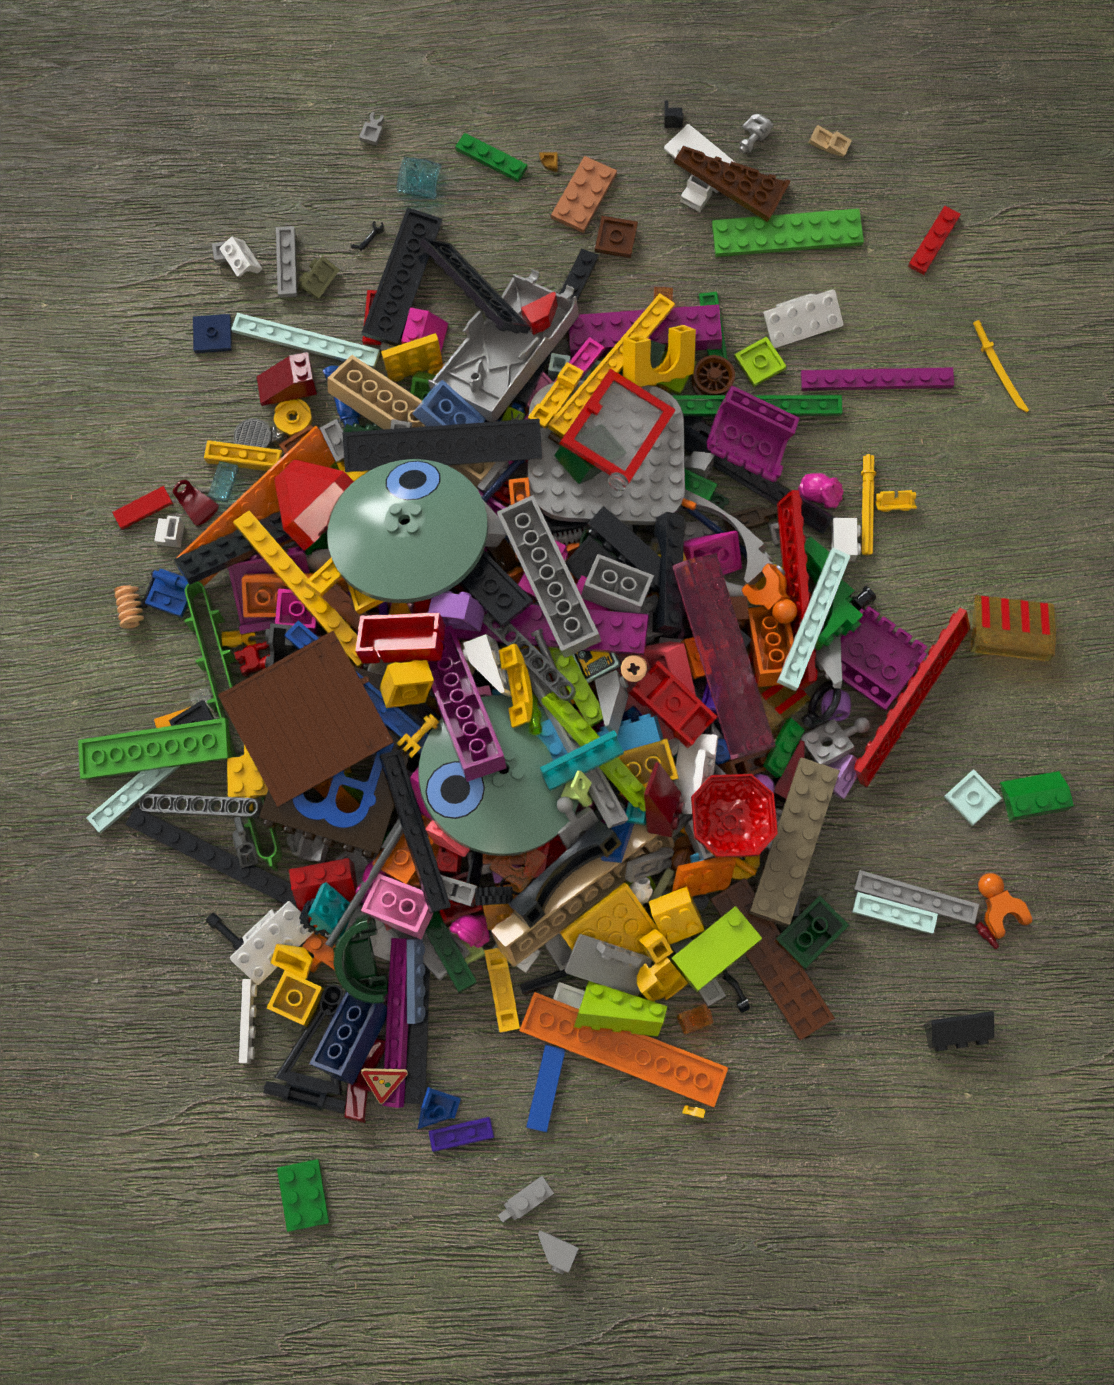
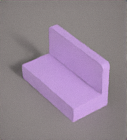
[828,754,857,799]

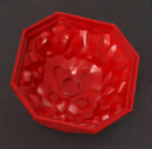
[691,774,778,858]

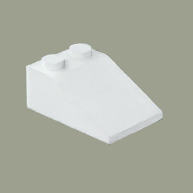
[463,634,511,697]

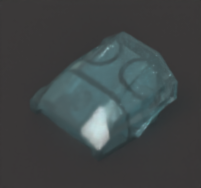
[396,157,441,199]

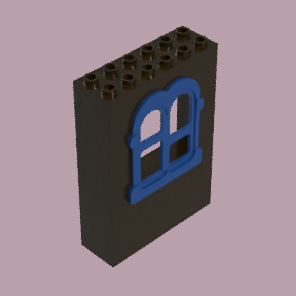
[259,666,430,859]

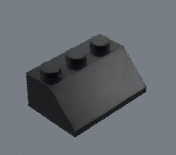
[924,1011,994,1052]

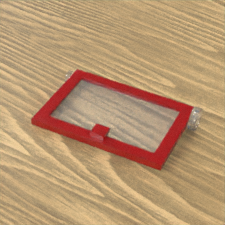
[559,369,676,491]

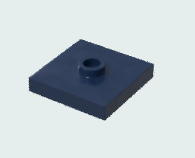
[193,314,232,353]

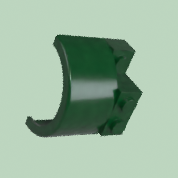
[333,914,389,1003]

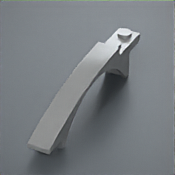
[677,489,786,585]

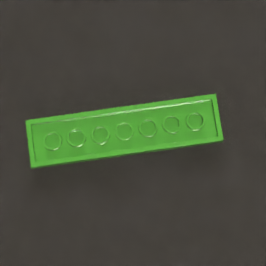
[712,209,864,257]
[78,718,231,780]

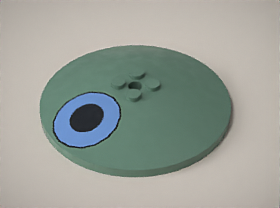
[327,459,488,603]
[418,695,582,856]

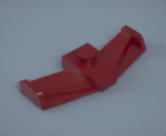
[345,1038,386,1124]

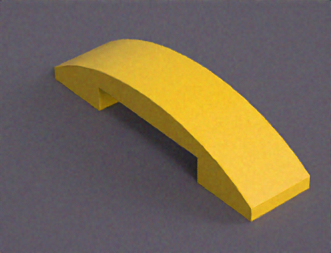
[528,362,584,429]
[498,644,533,728]
[484,948,520,1032]

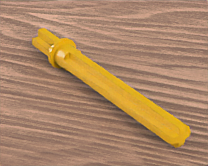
[861,454,876,556]

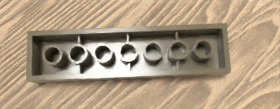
[748,757,840,927]

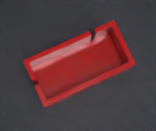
[355,613,446,664]

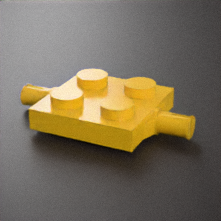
[227,745,268,812]

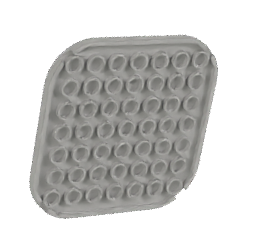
[527,381,685,525]

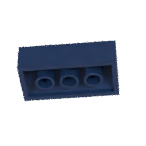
[309,991,387,1085]

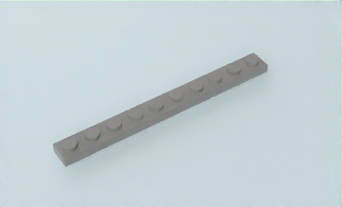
[520,648,628,828]

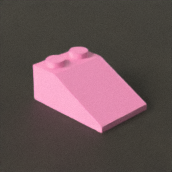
[361,874,433,939]

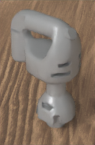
[739,114,773,154]

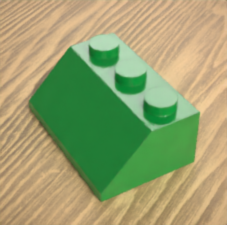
[1000,771,1074,822]

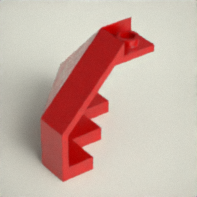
[274,459,354,551]

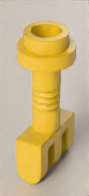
[397,714,440,758]

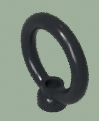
[801,681,841,729]

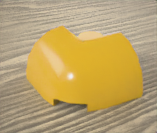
[637,957,688,1002]

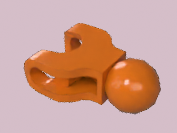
[742,563,797,624]
[978,873,1032,940]

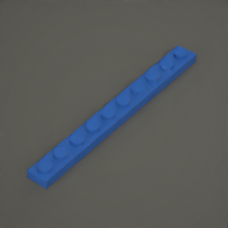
[284,620,429,755]

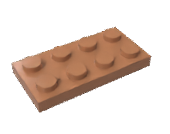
[551,156,617,233]

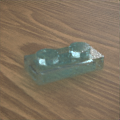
[208,461,239,503]

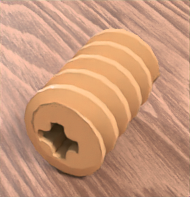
[114,585,144,629]
[621,655,647,682]

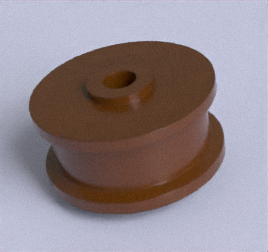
[691,355,735,395]

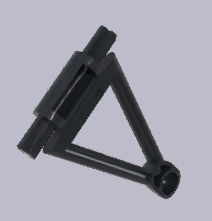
[263,985,346,1113]

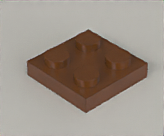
[595,216,638,258]

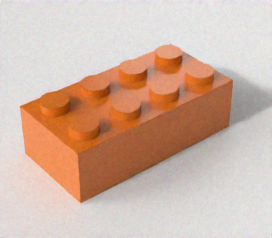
[746,607,794,687]

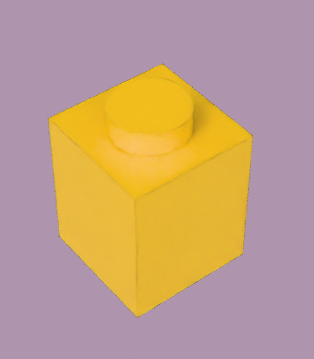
[639,929,673,964]

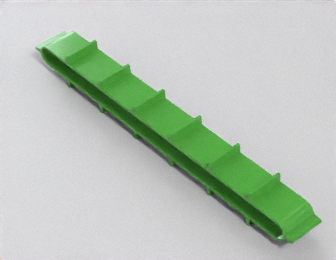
[184,581,282,872]

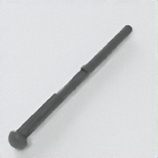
[325,819,404,948]

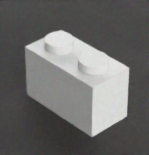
[831,518,861,561]

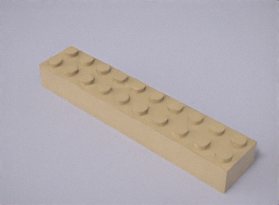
[327,355,496,490]
[491,823,674,967]

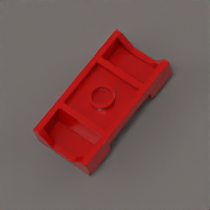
[628,661,718,749]

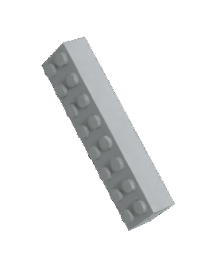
[497,495,602,658]

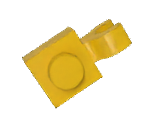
[221,630,256,648]

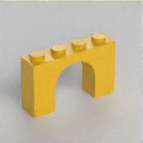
[623,325,696,388]

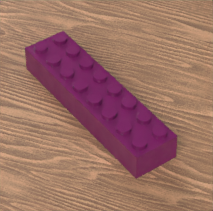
[569,304,722,359]
[427,625,506,782]

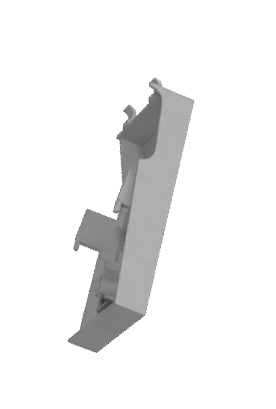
[428,269,579,422]

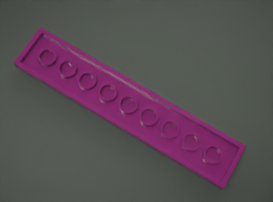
[454,605,649,656]

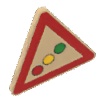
[361,1068,408,1104]

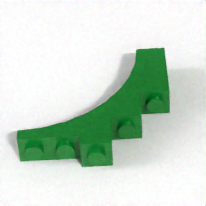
[804,537,863,651]

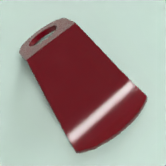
[173,479,219,526]

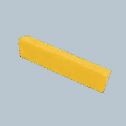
[204,440,283,471]

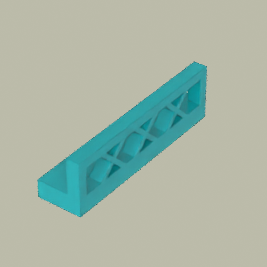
[540,730,624,791]

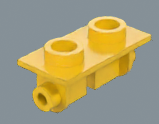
[875,490,917,512]

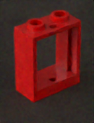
[437,846,463,878]

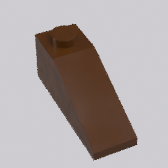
[717,747,772,775]

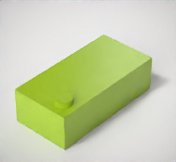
[671,906,762,993]

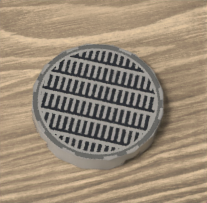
[233,418,272,448]

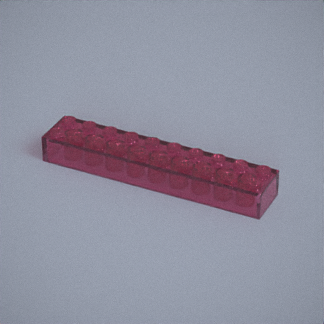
[672,553,775,760]

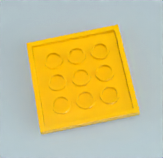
[559,882,670,986]

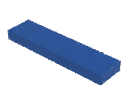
[526,1045,566,1132]

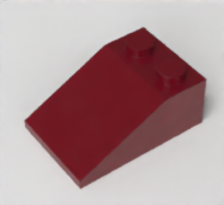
[256,352,317,406]
[644,762,685,837]

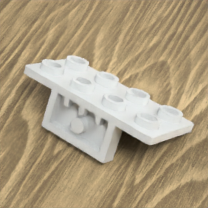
[664,124,736,193]
[763,289,843,348]
[674,734,718,815]
[230,901,314,985]

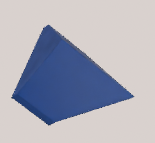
[418,1087,461,1129]

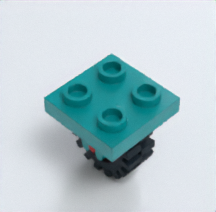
[299,882,350,940]

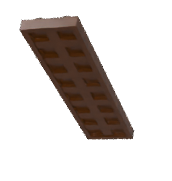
[710,878,835,1041]

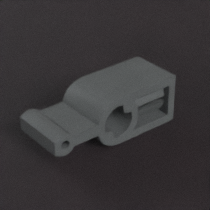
[232,816,258,868]

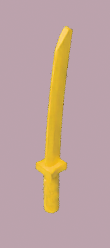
[973,320,1029,413]

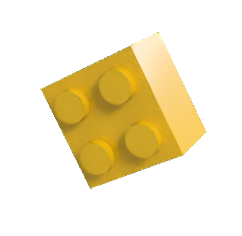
[379,660,434,708]
[649,886,705,945]
[267,970,324,1027]

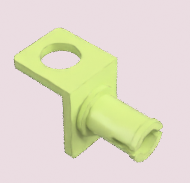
[561,770,593,807]

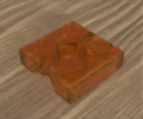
[489,849,547,891]

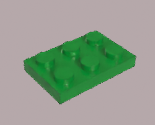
[277,1159,330,1232]

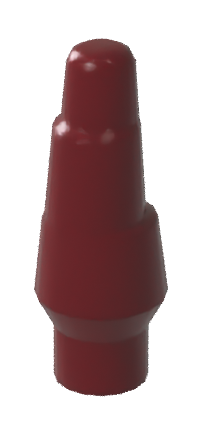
[975,921,999,949]

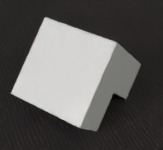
[680,175,713,212]
[154,516,185,548]

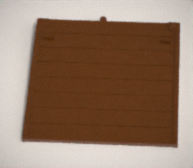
[218,631,394,807]

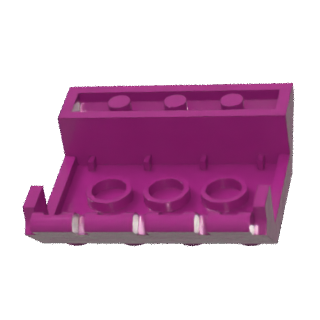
[706,386,800,482]
[840,606,927,711]

